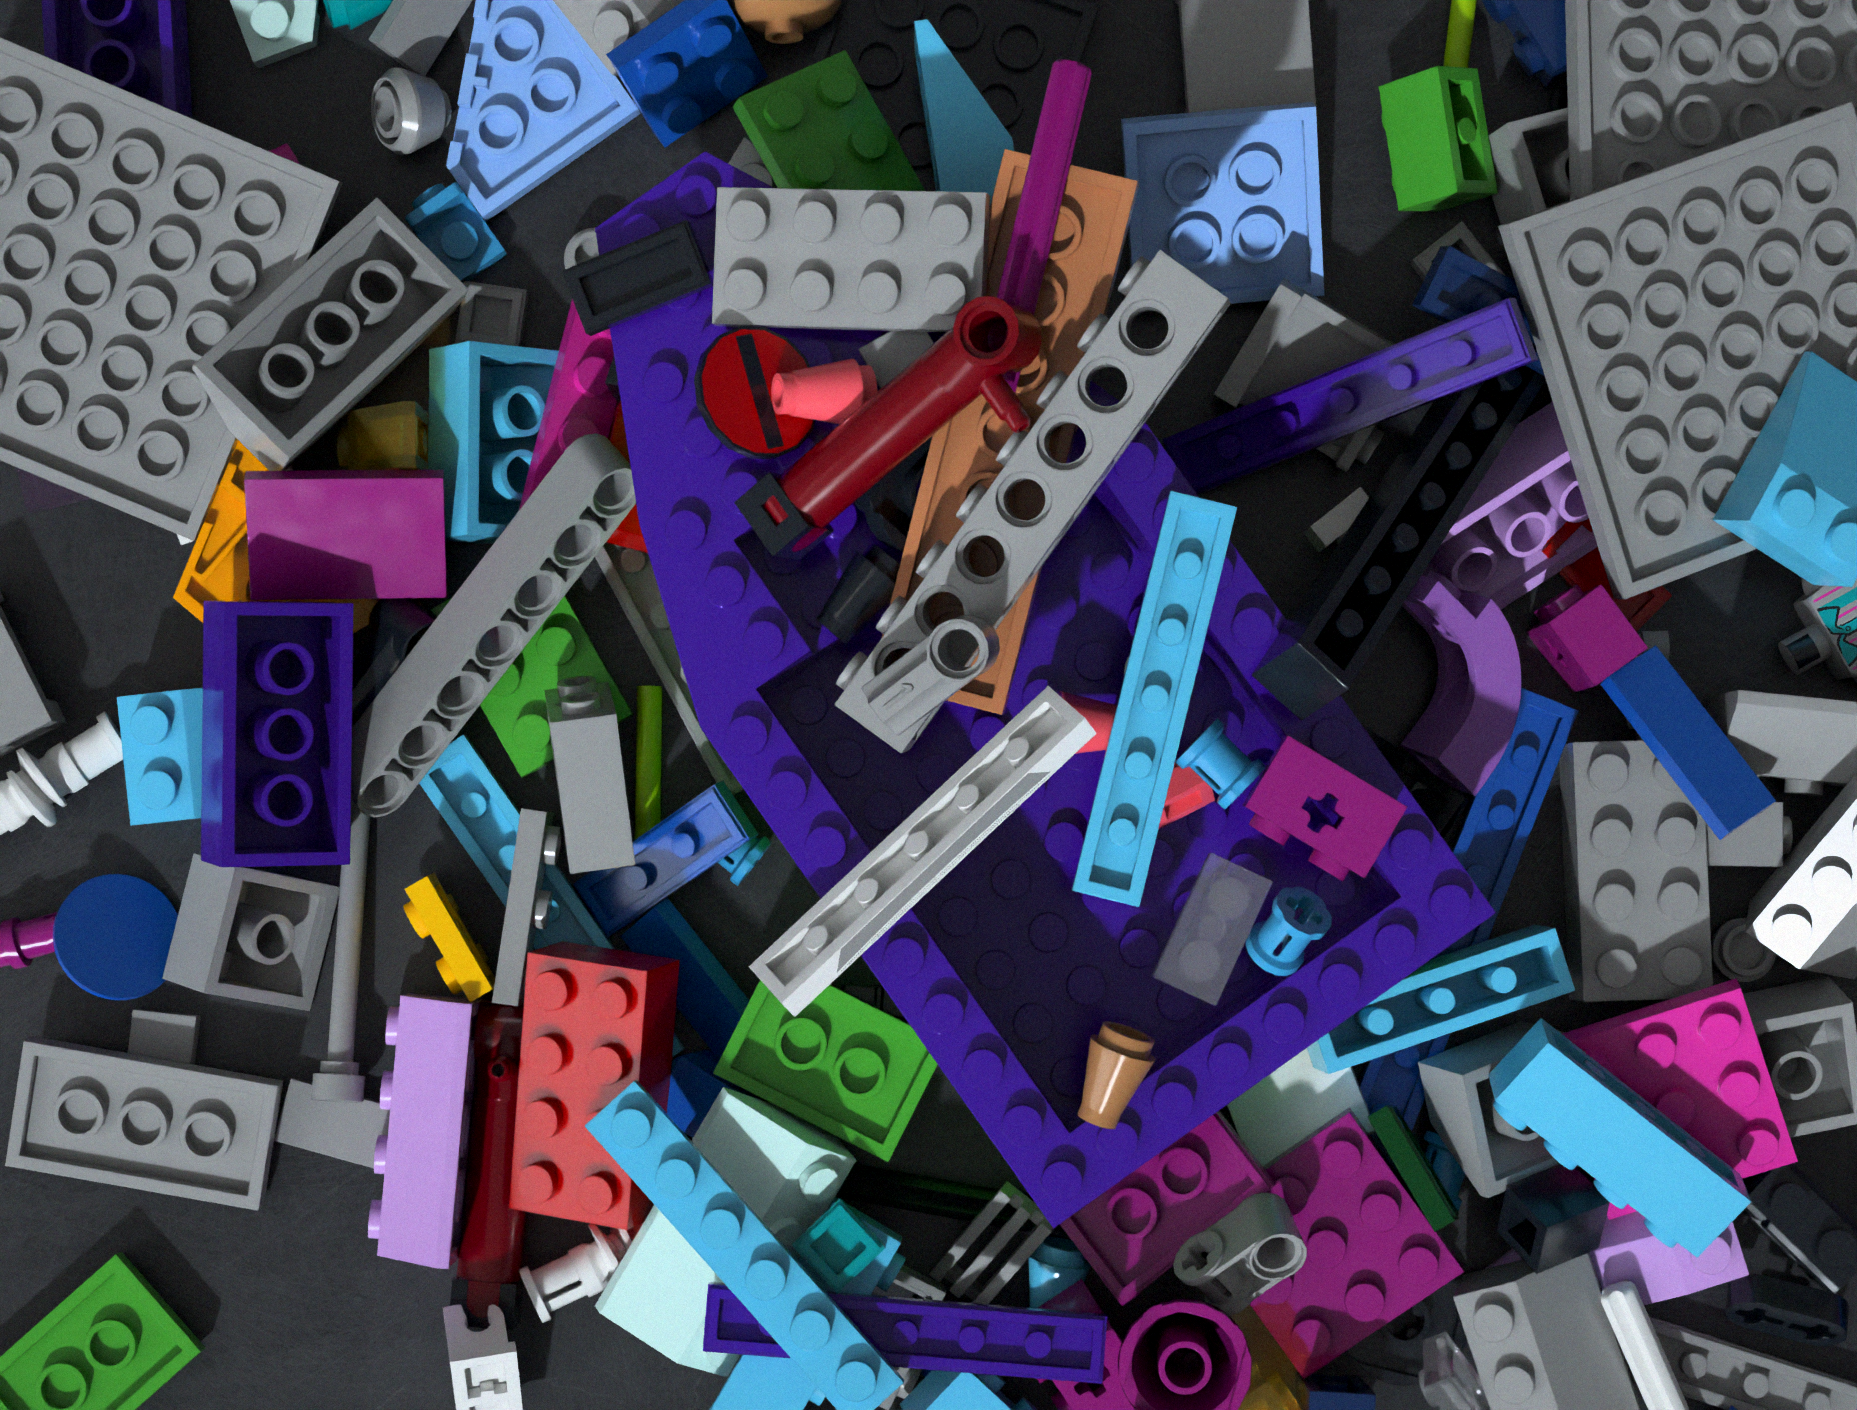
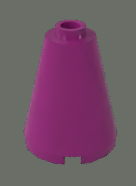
[1118,1298,1252,1410]

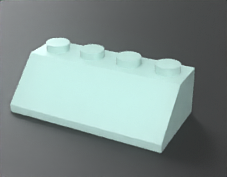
[595,1087,856,1377]

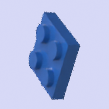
[606,0,768,148]

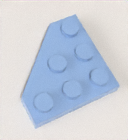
[446,0,640,222]

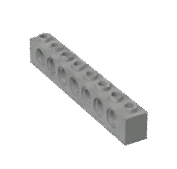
[834,250,1231,753]

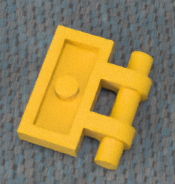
[403,873,495,1002]

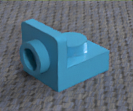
[405,182,508,284]

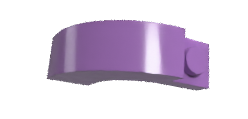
[1401,571,1522,796]

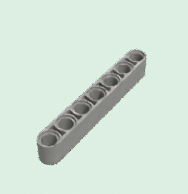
[351,433,636,817]

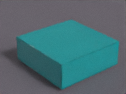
[792,1197,886,1294]

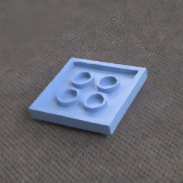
[1121,102,1324,304]

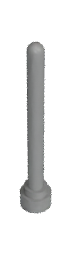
[311,799,370,1103]

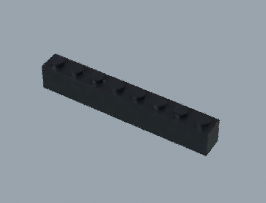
[1252,365,1546,721]

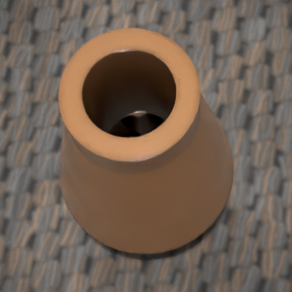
[1077,1021,1156,1129]

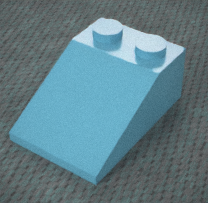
[914,19,1014,205]
[1713,351,1857,587]
[117,688,203,826]

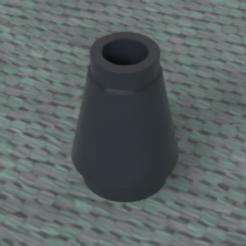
[816,543,900,644]

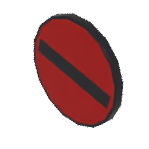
[694,326,816,459]

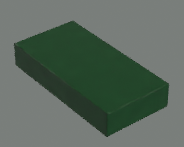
[1367,1105,1460,1232]

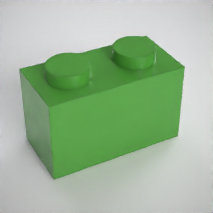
[1378,66,1498,212]

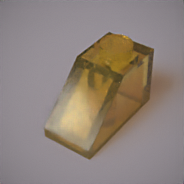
[337,401,429,470]

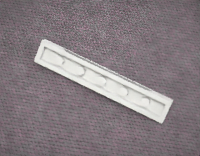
[749,686,1097,1017]

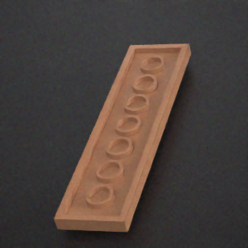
[882,149,1139,715]

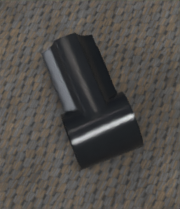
[352,598,437,717]

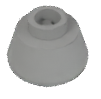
[371,67,451,155]

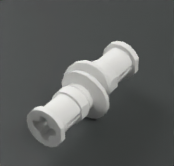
[0,712,123,835]
[519,1222,644,1323]

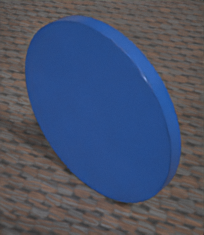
[52,874,178,1000]

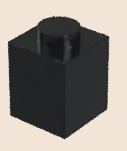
[1497,1164,1610,1274]

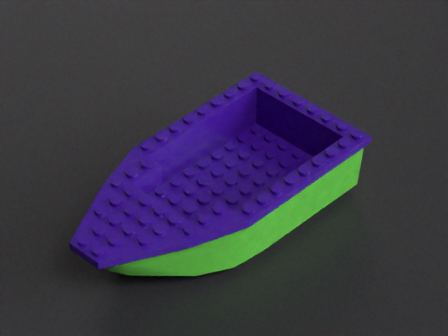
[595,152,1496,1229]

